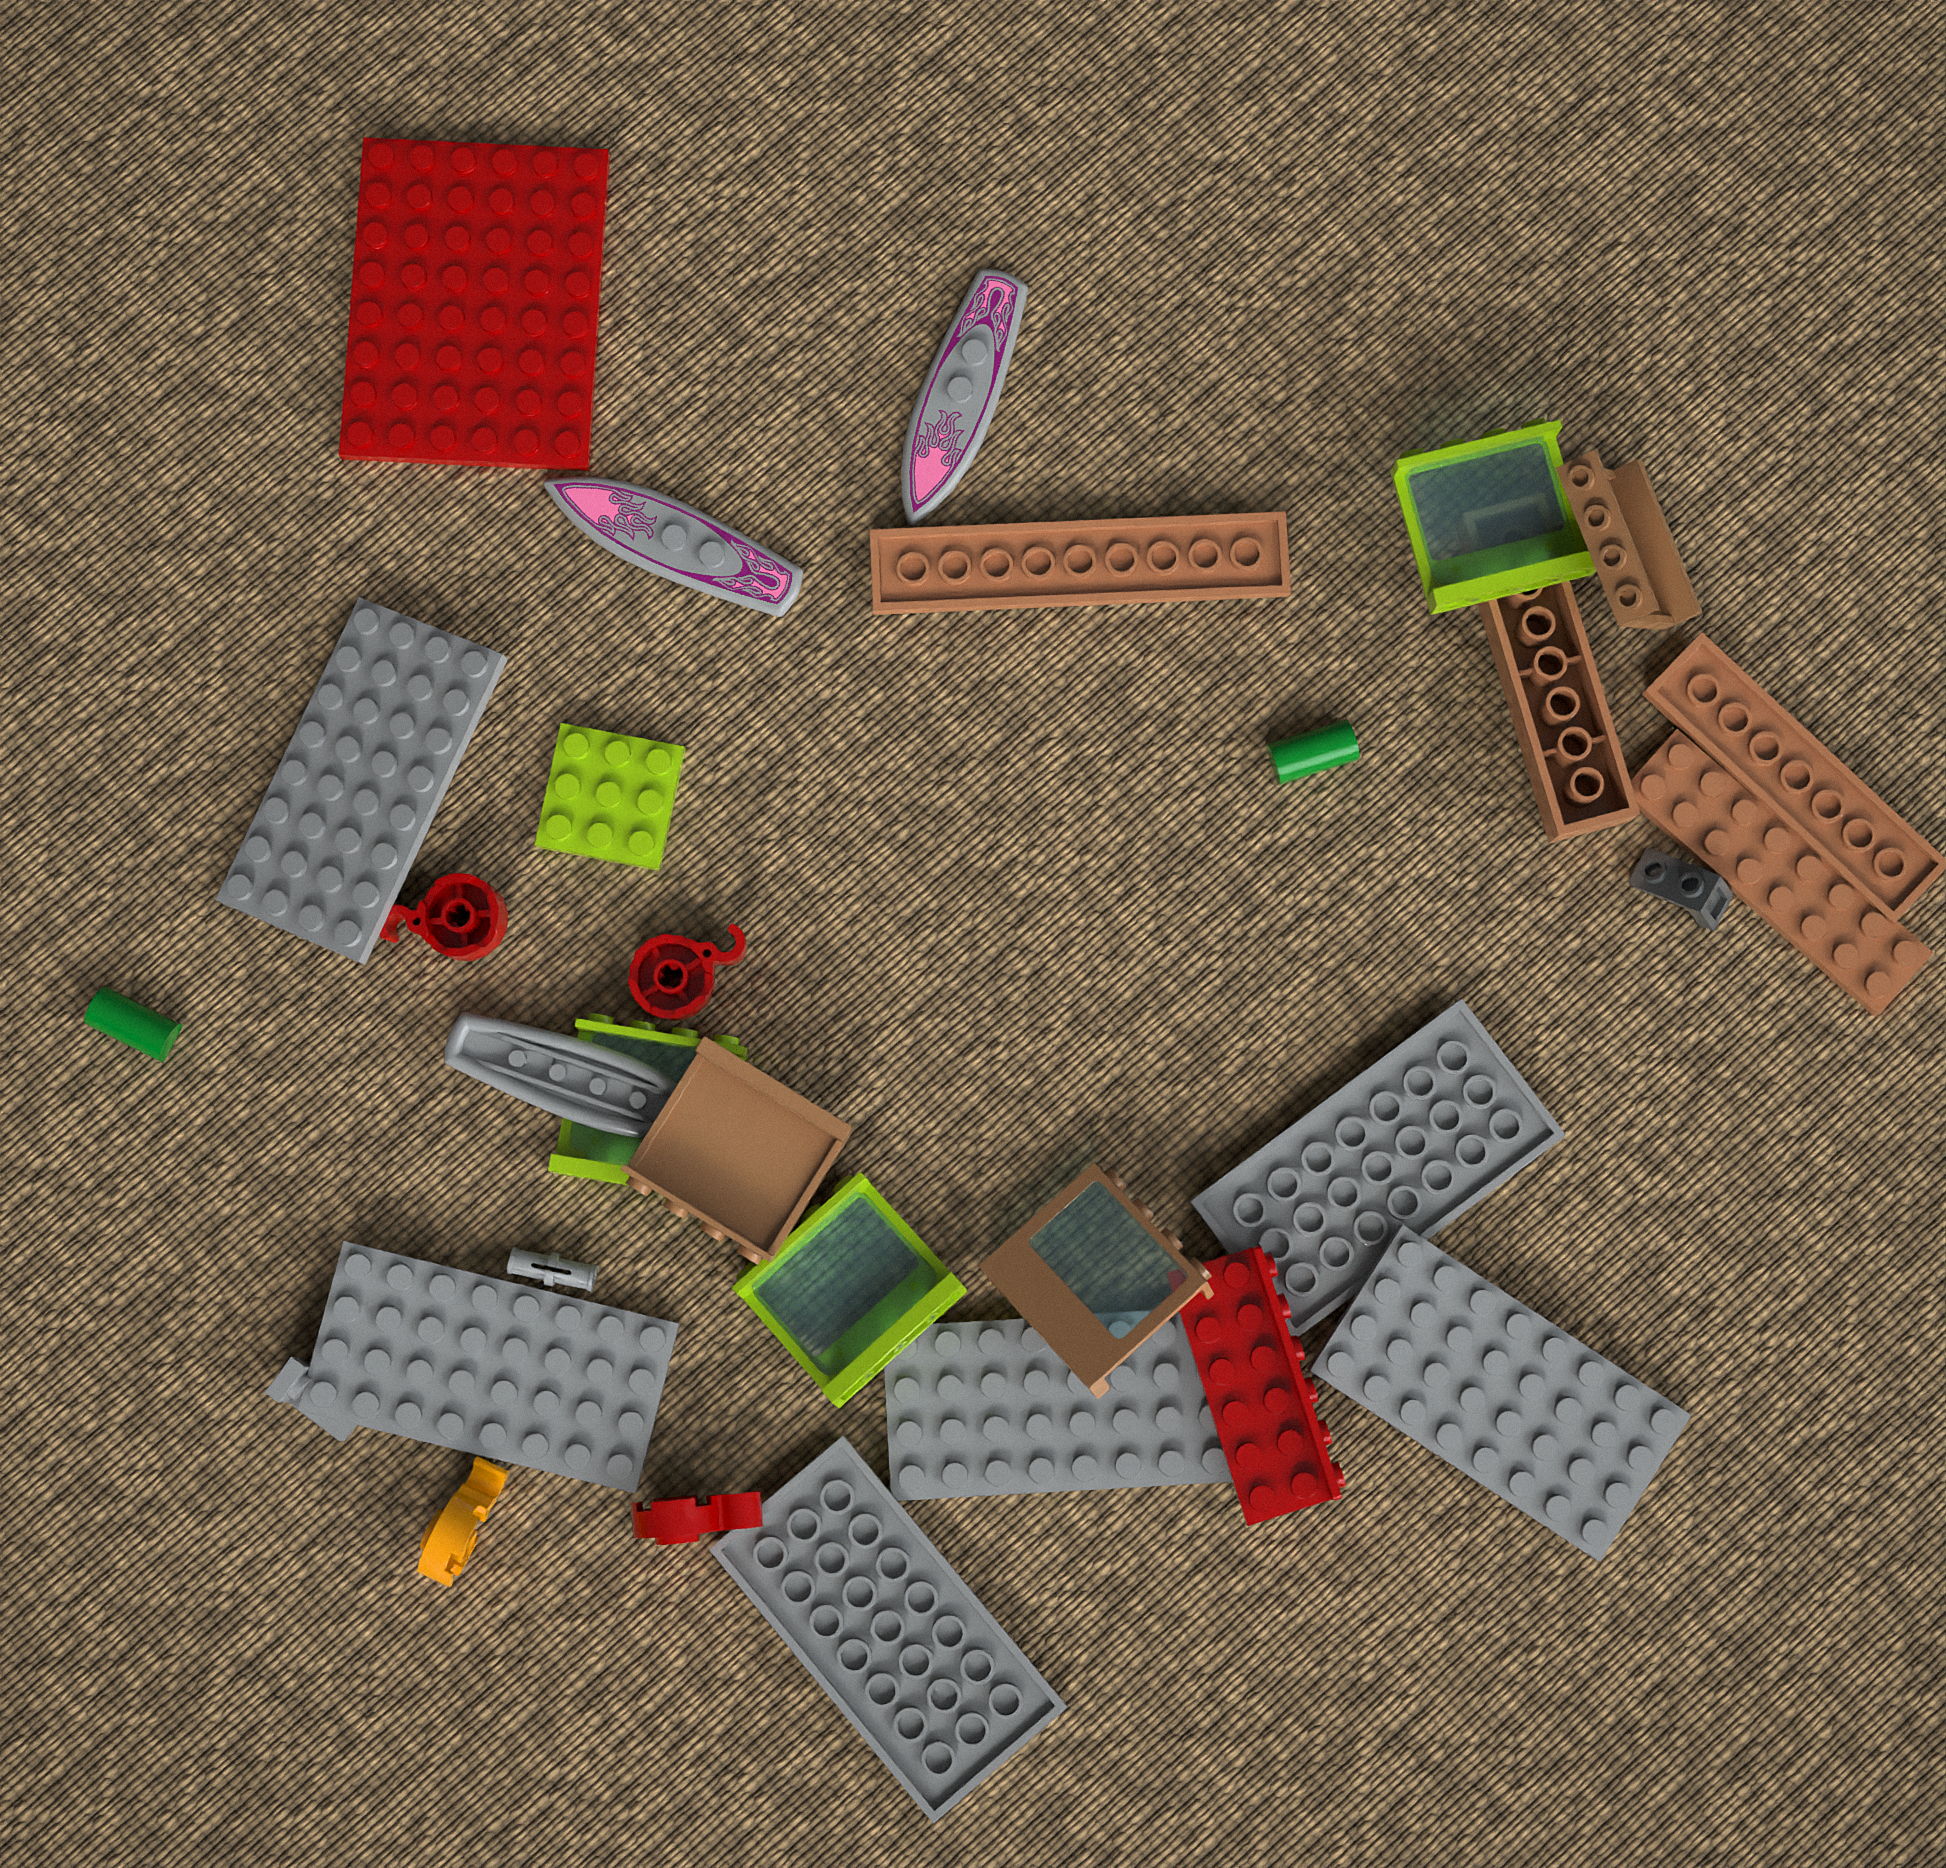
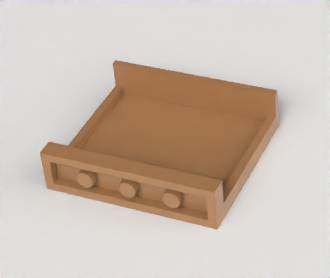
[1556,450,1703,630]
[620,1036,853,1265]

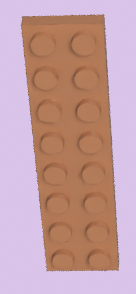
[1642,632,1946,924]
[1630,729,1934,1017]

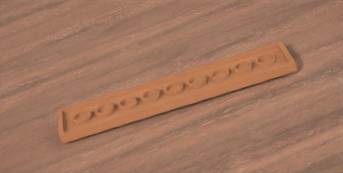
[870,511,1291,615]

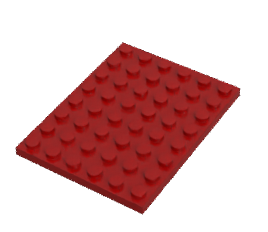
[339,137,610,472]

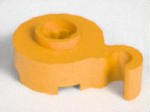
[417,1456,509,1587]

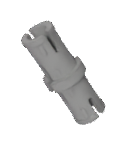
[507,1247,598,1292]

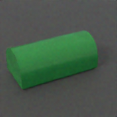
[1265,719,1360,785]
[84,986,183,1063]

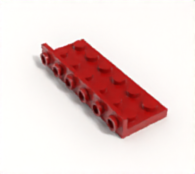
[1167,1245,1346,1526]

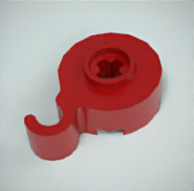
[379,873,508,961]
[628,924,747,1021]
[630,1491,763,1545]

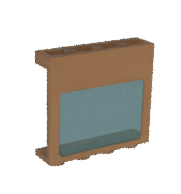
[978,1163,1214,1399]

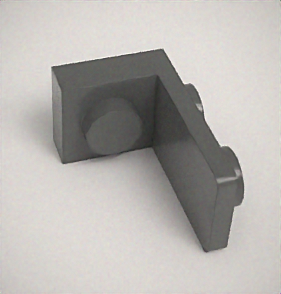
[1629,848,1734,931]

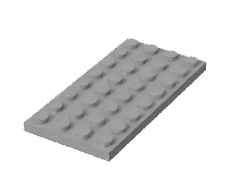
[215,597,508,965]
[1189,999,1566,1337]
[1307,1225,1691,1562]
[298,1241,680,1493]
[884,1311,1232,1501]
[709,1435,1067,1824]

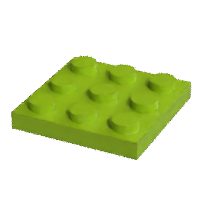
[534,723,686,871]

